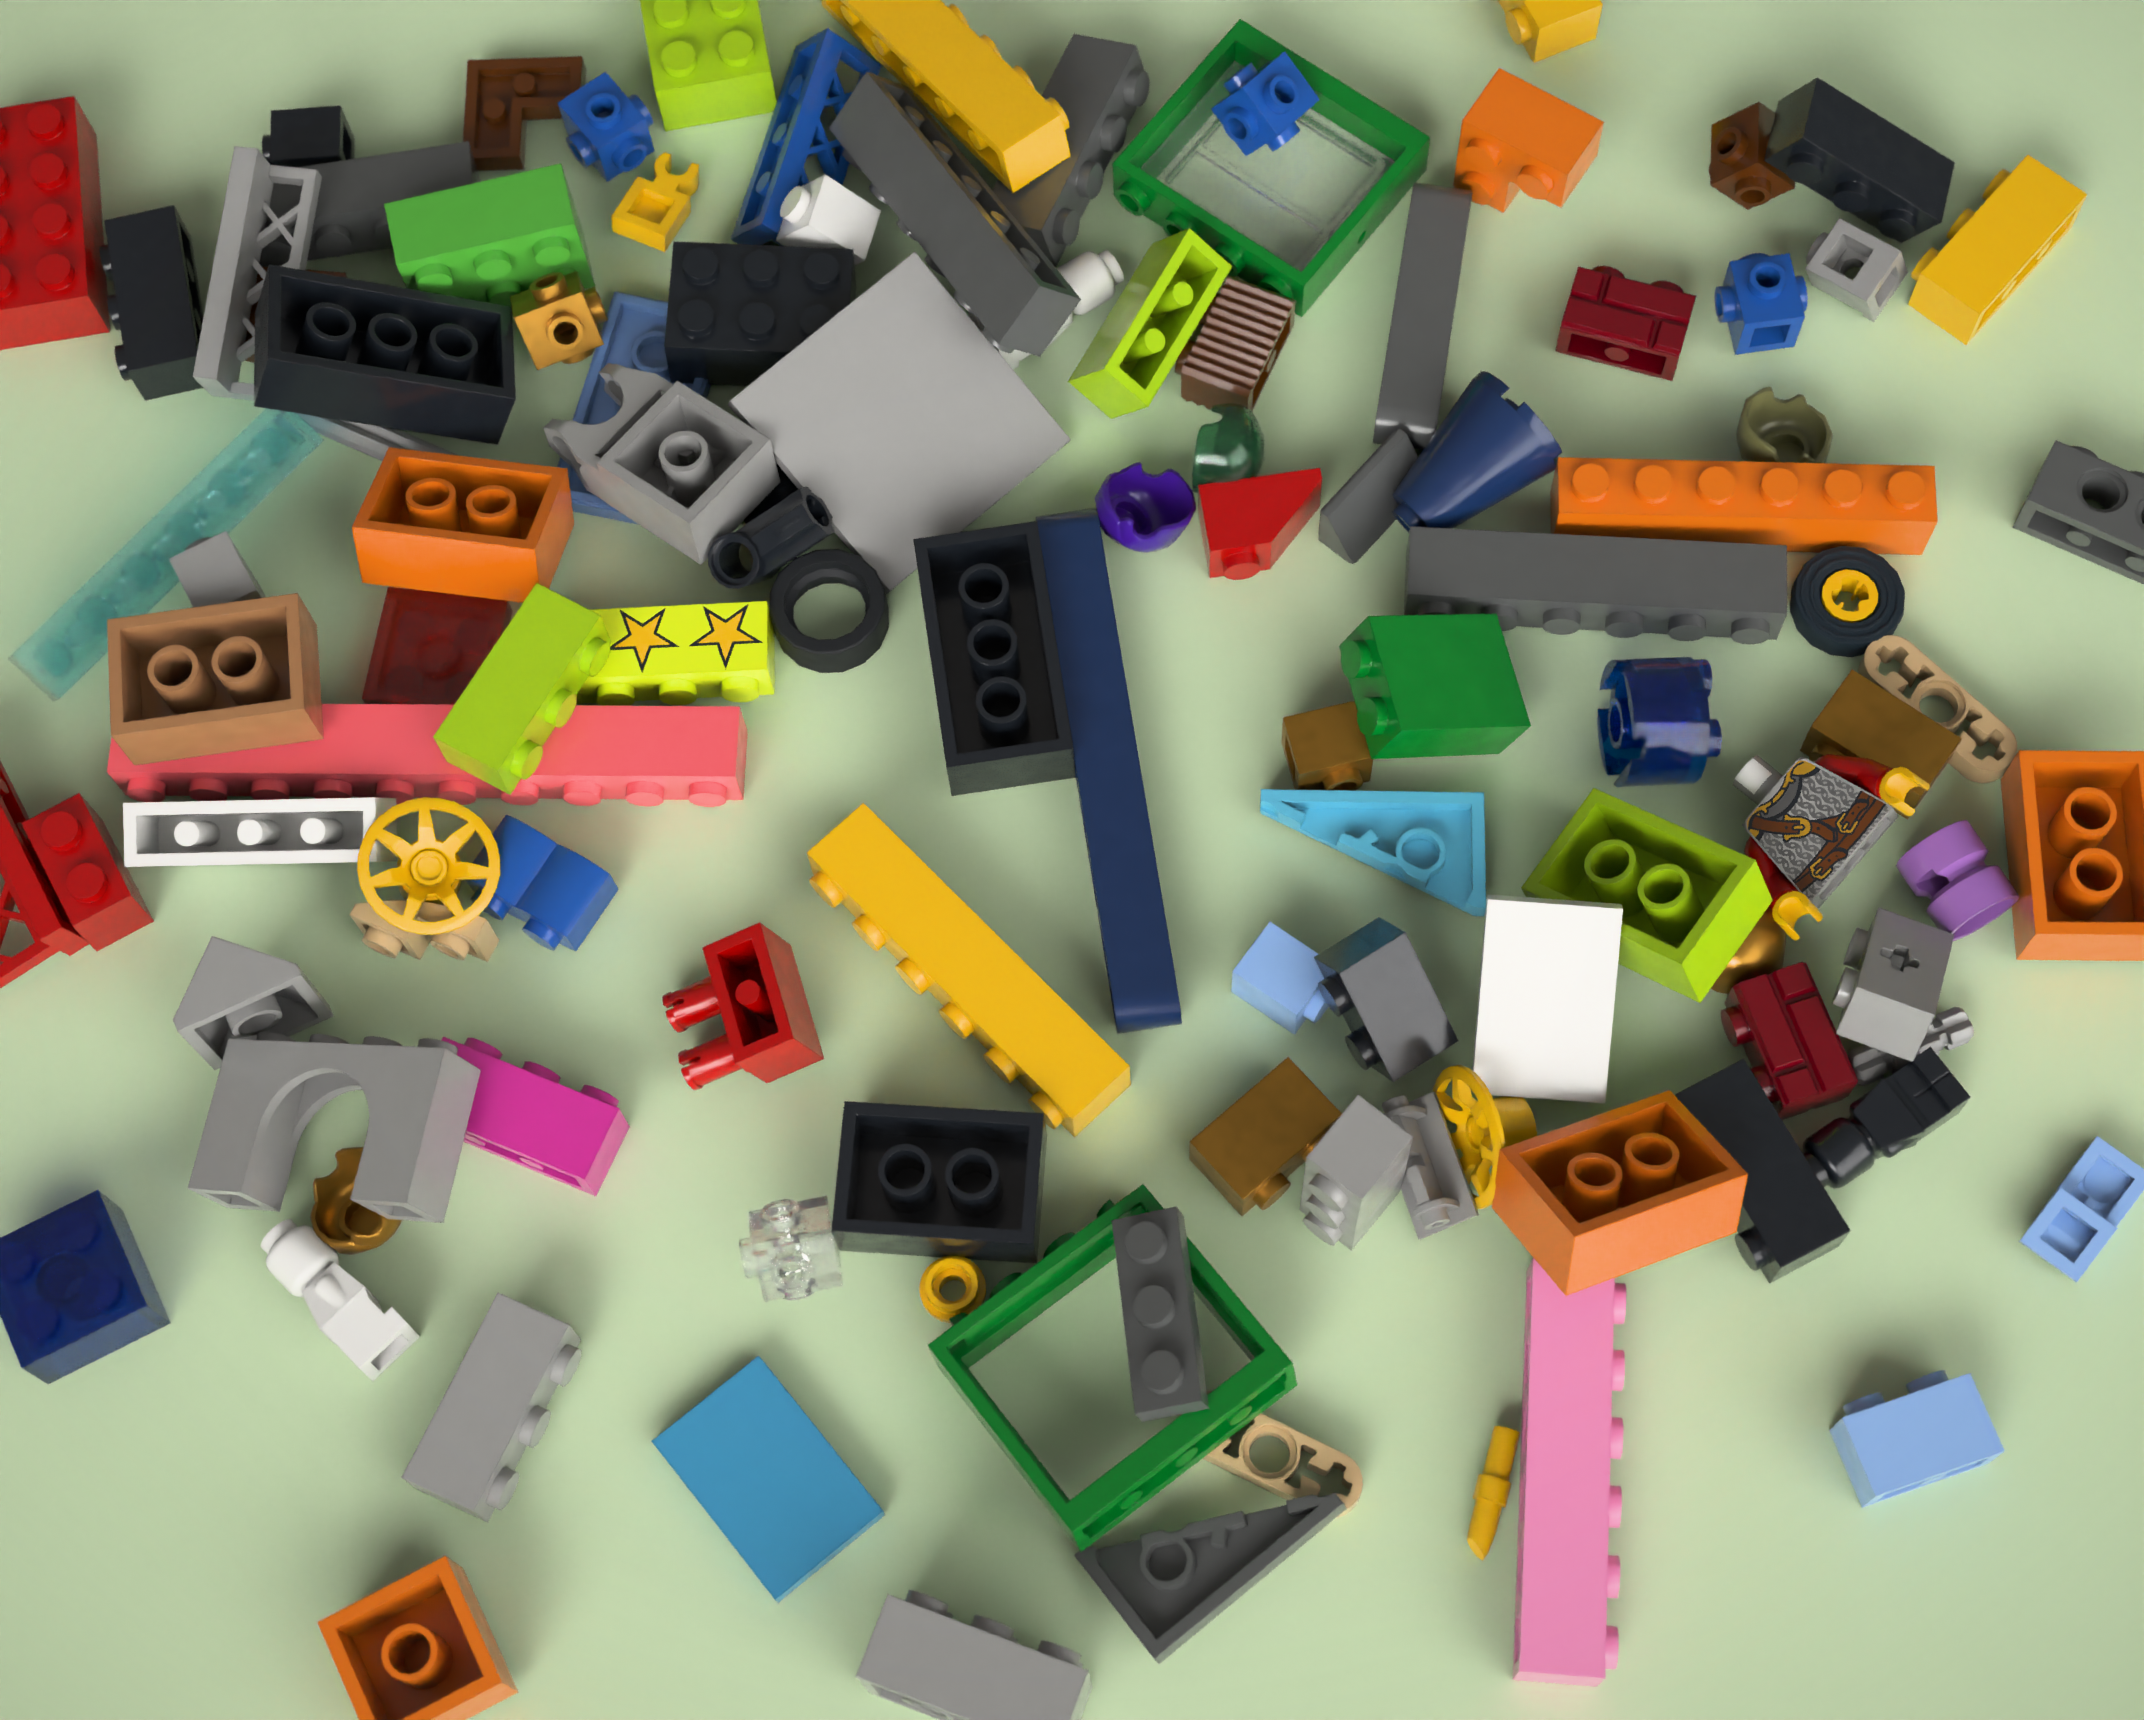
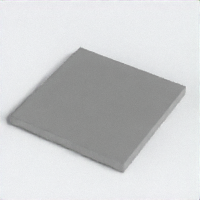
[728,252,1071,594]

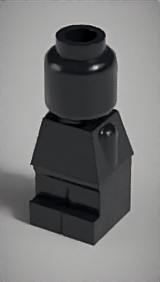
[1803,1047,1970,1189]

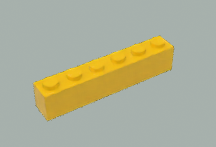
[821,0,1071,193]
[807,803,1131,1137]

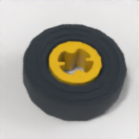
[1790,546,1905,657]

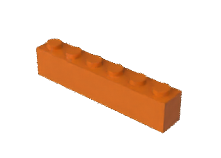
[1550,457,1938,555]

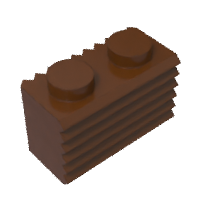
[1175,276,1296,422]

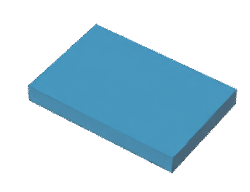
[652,1355,885,1603]

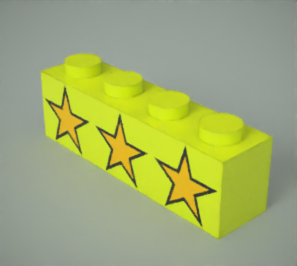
[576,601,775,706]

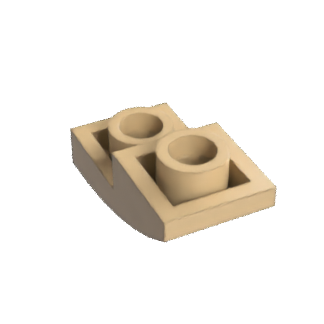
[349,900,499,962]

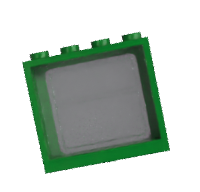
[1112,19,1430,317]

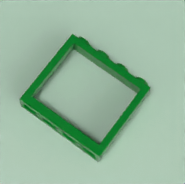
[927,1184,1297,1552]

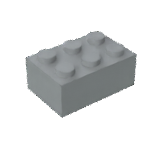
[856,1590,1092,1720]

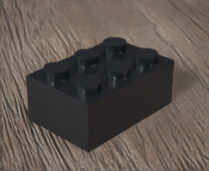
[664,241,856,386]
[831,1101,1047,1263]

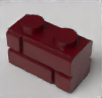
[1555,266,1696,381]
[1721,961,1858,1120]

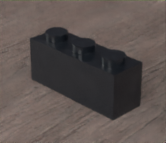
[1764,77,1955,243]
[100,205,204,401]
[1675,1059,1851,1284]

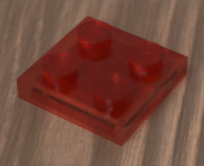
[362,587,513,705]

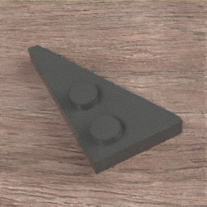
[1074,1492,1347,1664]

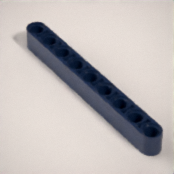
[1035,508,1182,1034]

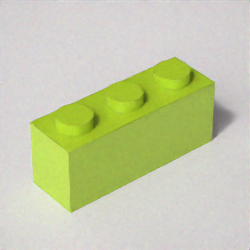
[1068,228,1232,419]
[433,583,611,795]

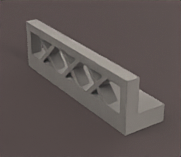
[193,146,322,401]

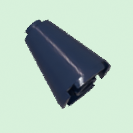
[1392,371,1562,533]

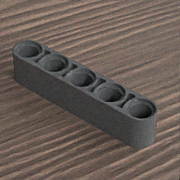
[1373,182,1473,450]

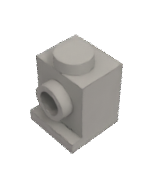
[1805,218,1908,322]

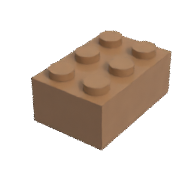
[107,593,324,766]

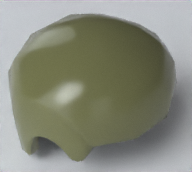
[1736,387,1833,463]

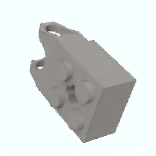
[543,363,780,565]

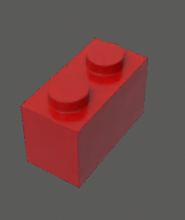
[21,793,154,952]

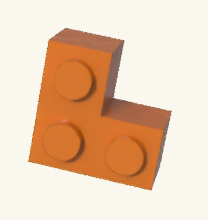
[1453,68,1604,213]

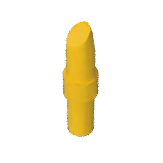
[1467,1426,1520,1560]

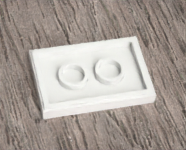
[1471,895,1623,1104]

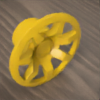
[357,797,500,935]
[1432,1065,1537,1209]

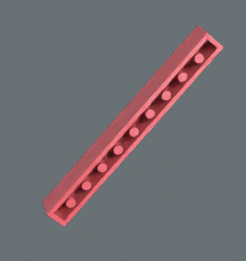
[107,704,748,807]

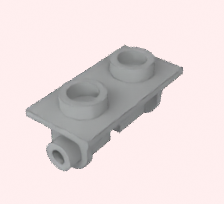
[1382,1092,1479,1239]

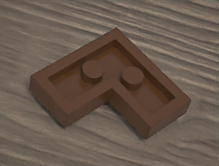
[463,56,586,171]

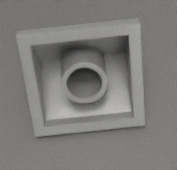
[173,936,334,1070]

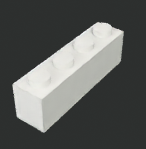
[123,797,397,867]

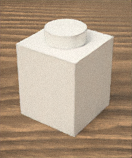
[776,174,881,265]

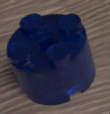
[1597,657,1722,787]

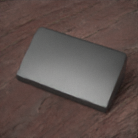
[1318,428,1418,564]

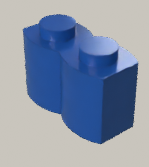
[465,815,619,951]

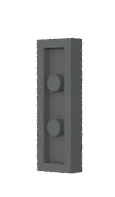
[1112,1206,1209,1422]

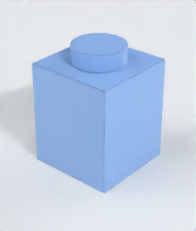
[1231,922,1329,1035]

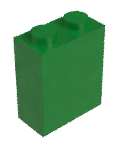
[1339,614,1531,759]

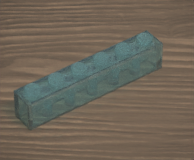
[7,408,324,702]

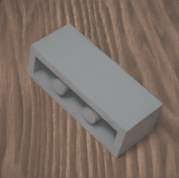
[1300,1095,1413,1251]
[401,1293,582,1522]

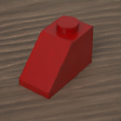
[1198,468,1322,580]

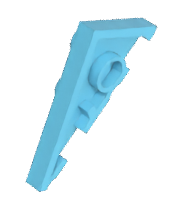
[1260,789,1486,916]

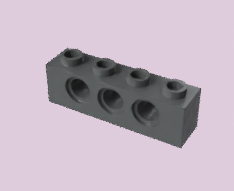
[2013,440,2144,584]

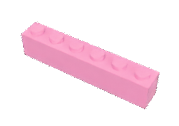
[1513,1258,1626,1687]

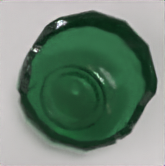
[1192,403,1265,493]

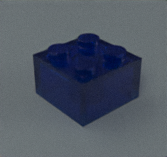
[0,1190,171,1384]

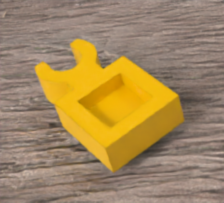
[611,152,699,252]

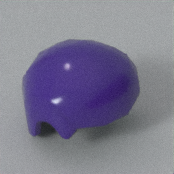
[1095,462,1196,553]

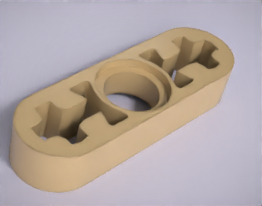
[1858,635,2017,783]
[1178,1391,1363,1518]

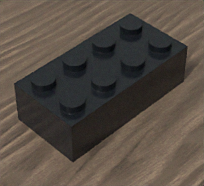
[254,264,516,445]
[913,521,1076,796]

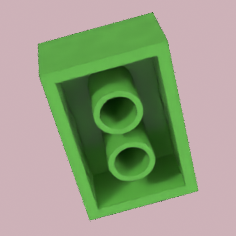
[384,163,595,307]

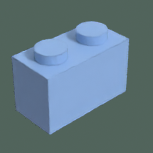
[1829,1370,2004,1508]

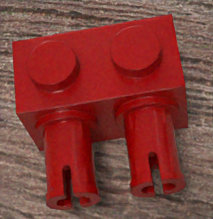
[662,922,824,1090]

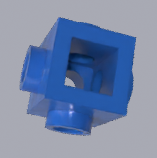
[1211,51,1320,156]
[558,72,655,182]
[1715,253,1808,355]

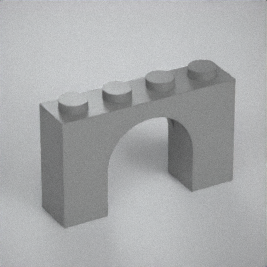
[188,1032,481,1223]

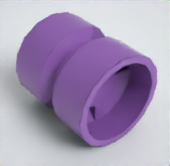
[1896,820,2020,941]

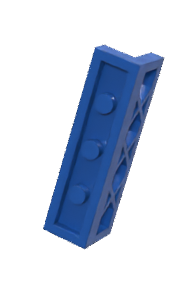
[730,28,882,246]

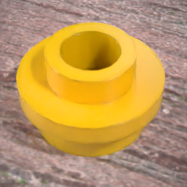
[919,1256,986,1323]

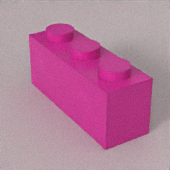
[441,1037,630,1196]

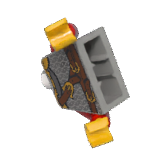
[1733,754,1930,941]

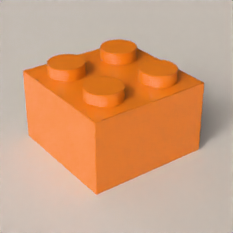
[317,1556,518,1720]

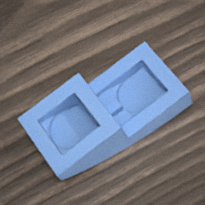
[2019,1136,2144,1282]

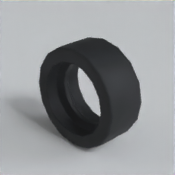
[769,549,889,673]

